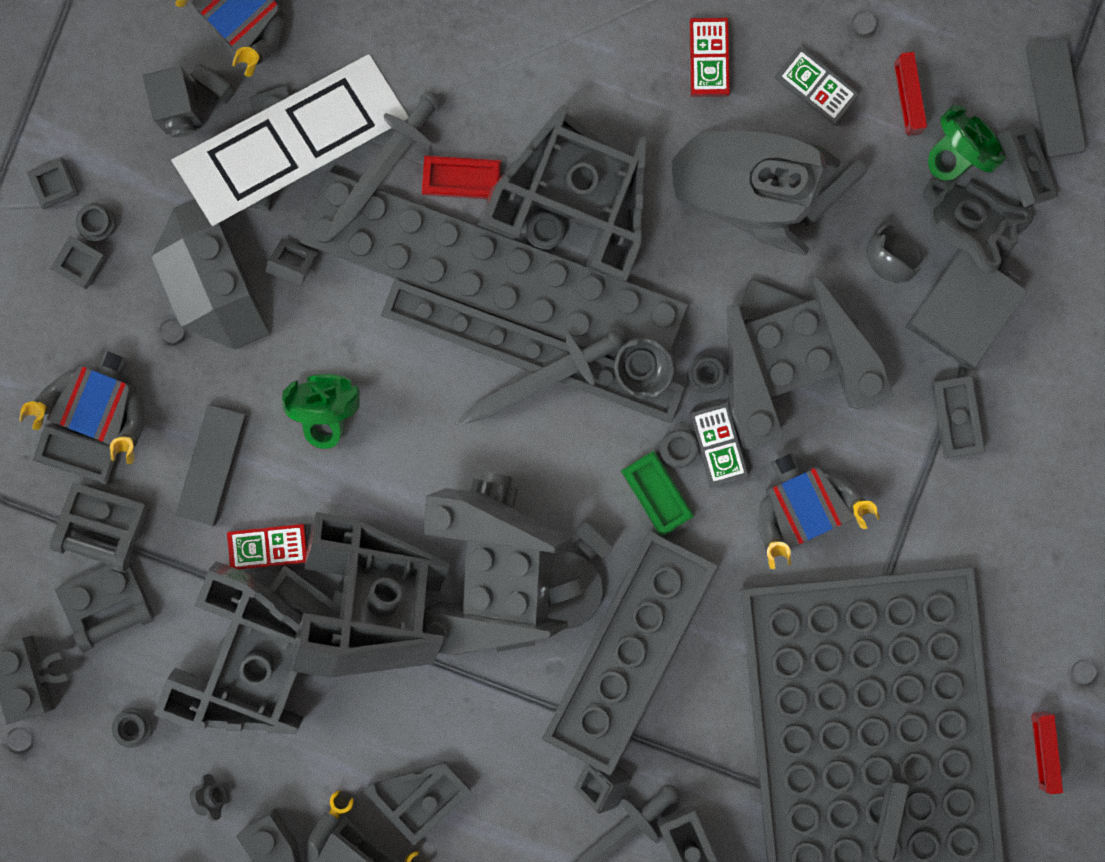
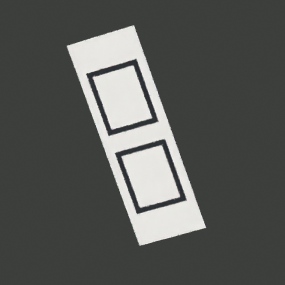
[171,54,409,226]

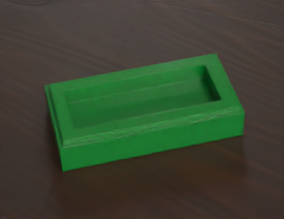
[621,451,694,537]

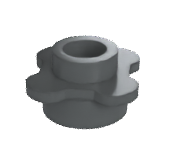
[190,774,229,821]

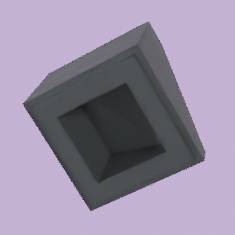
[574,763,632,814]

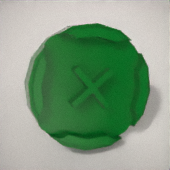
[928,105,1005,181]
[282,374,360,449]

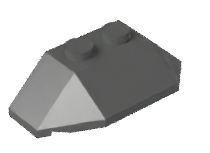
[151,199,270,349]

